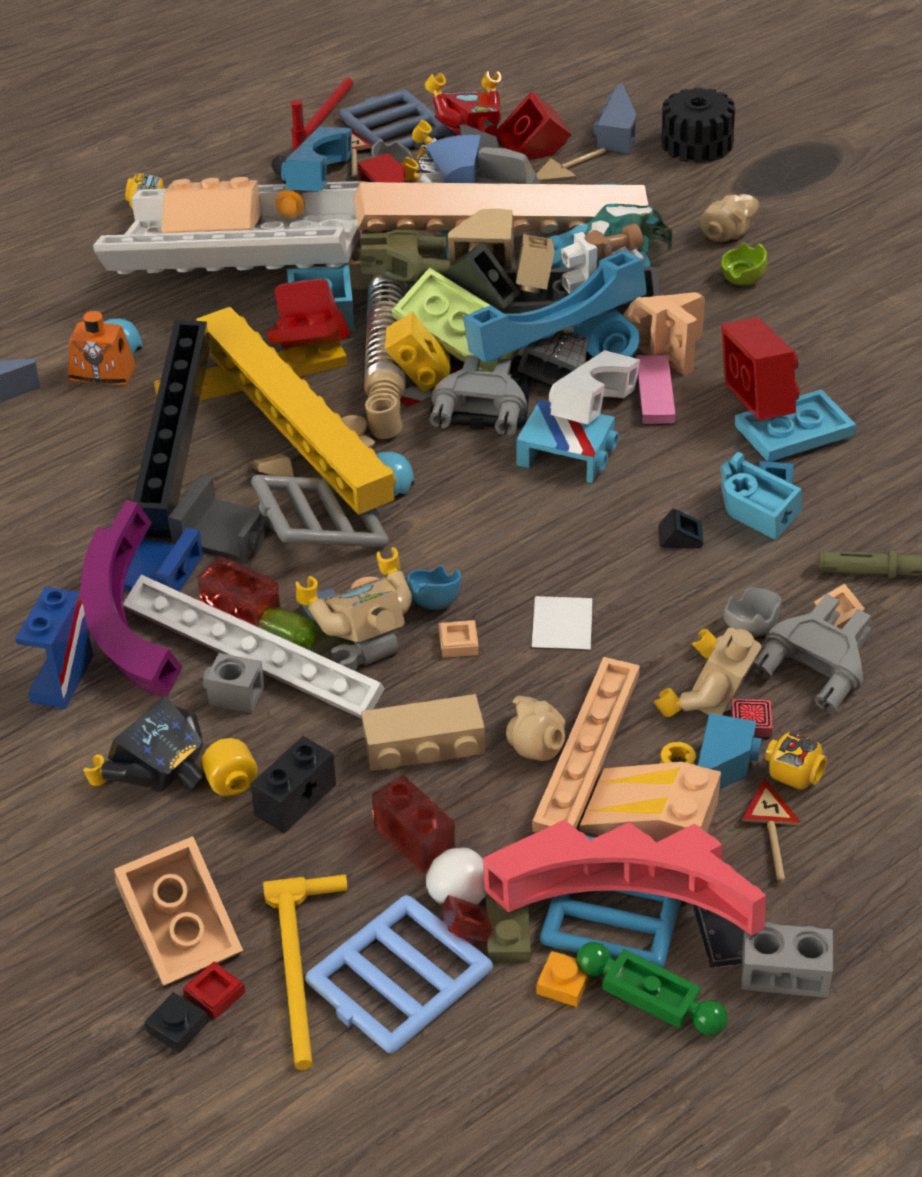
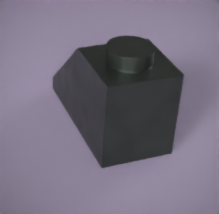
[444,242,521,311]

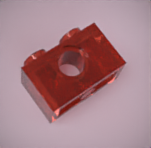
[372,774,455,874]

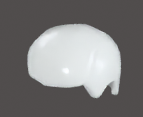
[426,848,488,912]

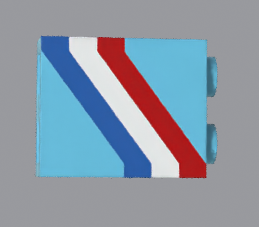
[516,400,619,483]

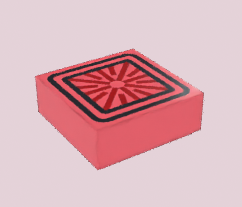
[731,699,772,737]

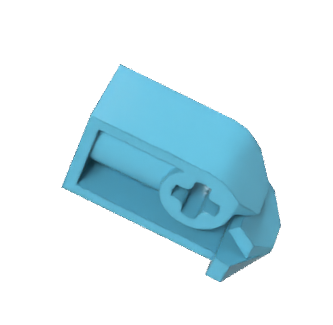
[720,452,802,540]

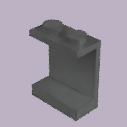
[168,475,275,563]

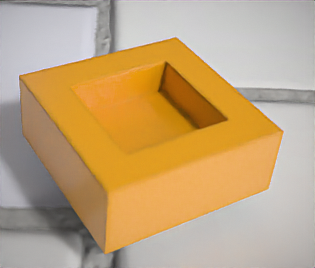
[536,951,590,1007]

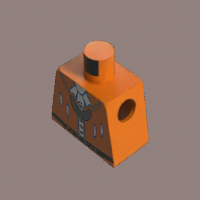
[68,311,136,385]

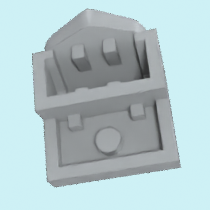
[475,147,540,184]

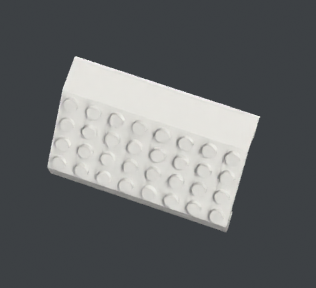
[93,181,367,274]

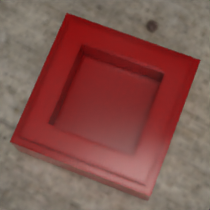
[183,961,245,1020]

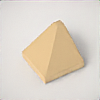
[251,454,294,477]

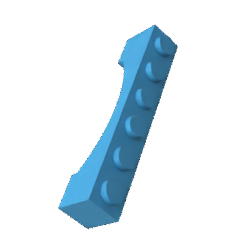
[281,127,352,192]
[463,250,647,362]

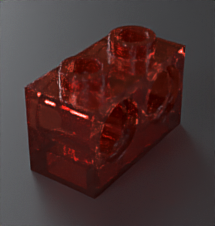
[197,555,281,630]

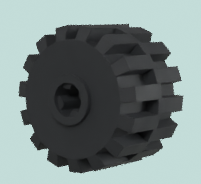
[661,87,735,163]

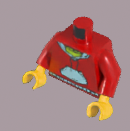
[425,71,501,136]

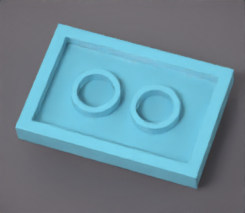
[735,389,856,462]

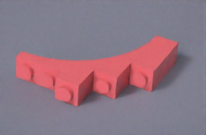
[483,819,766,936]

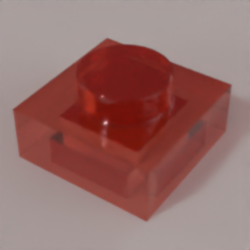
[441,895,493,943]

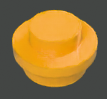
[275,189,305,218]

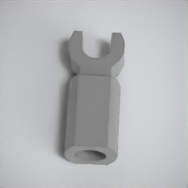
[331,631,399,671]

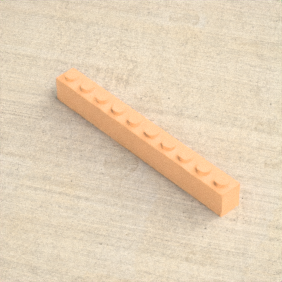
[353,182,651,233]

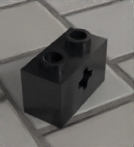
[250,736,336,834]

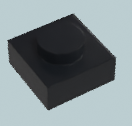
[144,992,208,1053]

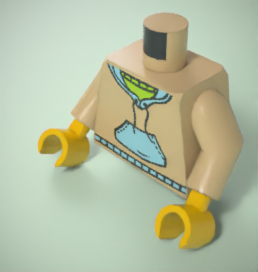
[296,547,412,642]
[654,628,762,717]

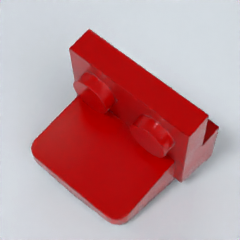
[267,279,350,349]

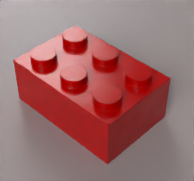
[721,317,800,421]

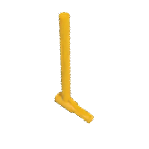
[263,874,348,1070]

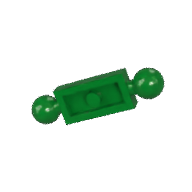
[576,942,728,1036]

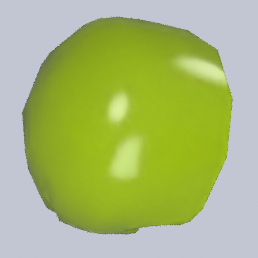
[720,243,767,286]

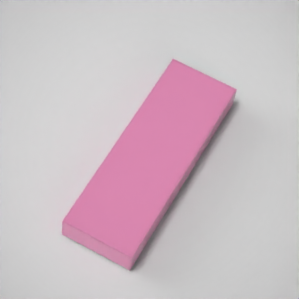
[636,355,676,424]

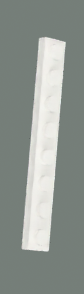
[124,575,385,719]

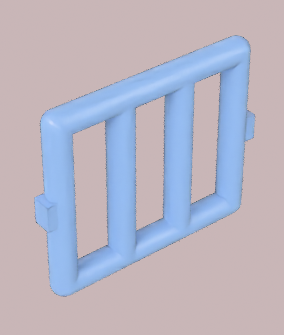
[305,895,493,1053]

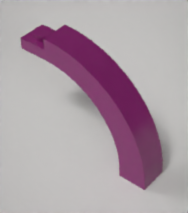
[80,500,183,698]

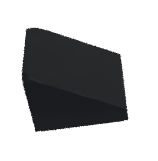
[659,508,704,548]

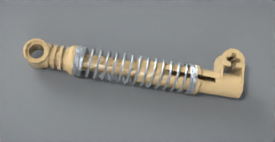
[344,247,407,439]

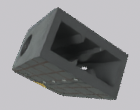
[517,327,588,385]

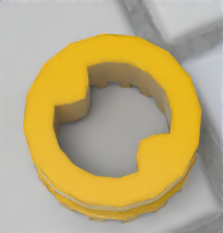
[660,742,696,765]

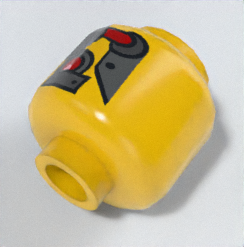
[765,732,827,790]

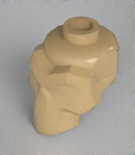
[700,194,759,242]
[506,695,565,761]

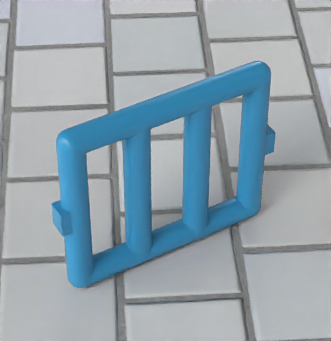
[539,836,681,968]

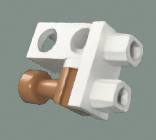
[561,223,644,294]

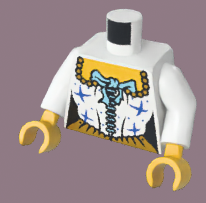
[401,120,479,183]

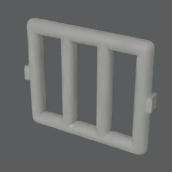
[251,475,389,547]

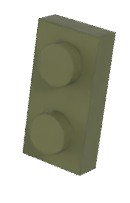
[486,894,531,963]

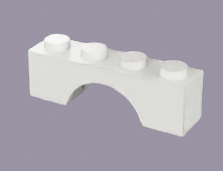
[549,350,640,425]

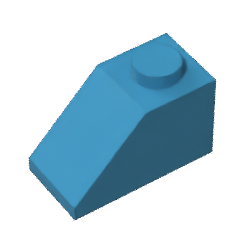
[698,713,762,790]

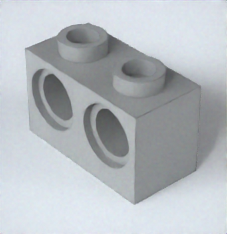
[741,922,833,998]

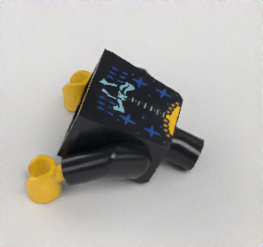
[83,695,206,792]

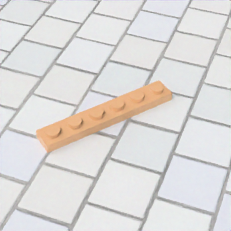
[532,657,640,833]

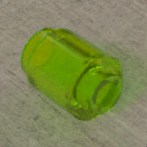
[259,608,316,649]

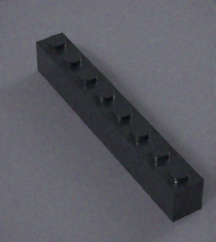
[133,320,210,538]

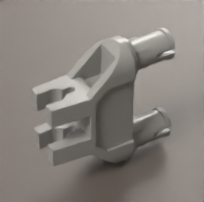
[429,355,527,435]
[751,594,871,714]

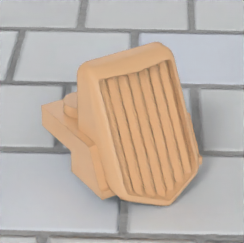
[623,292,705,376]

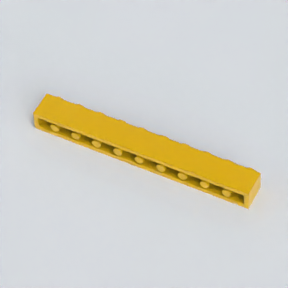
[196,307,396,515]

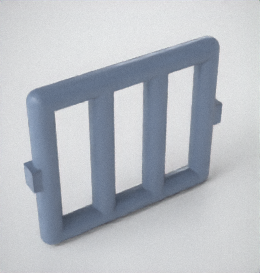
[338,89,452,149]

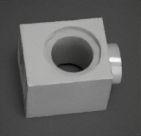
[203,653,265,714]

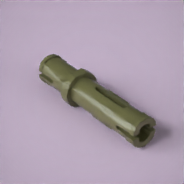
[818,550,922,579]

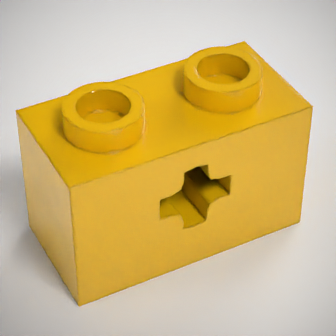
[385,312,450,393]

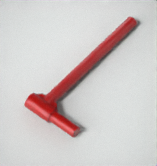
[291,78,353,152]

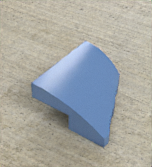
[426,135,481,183]

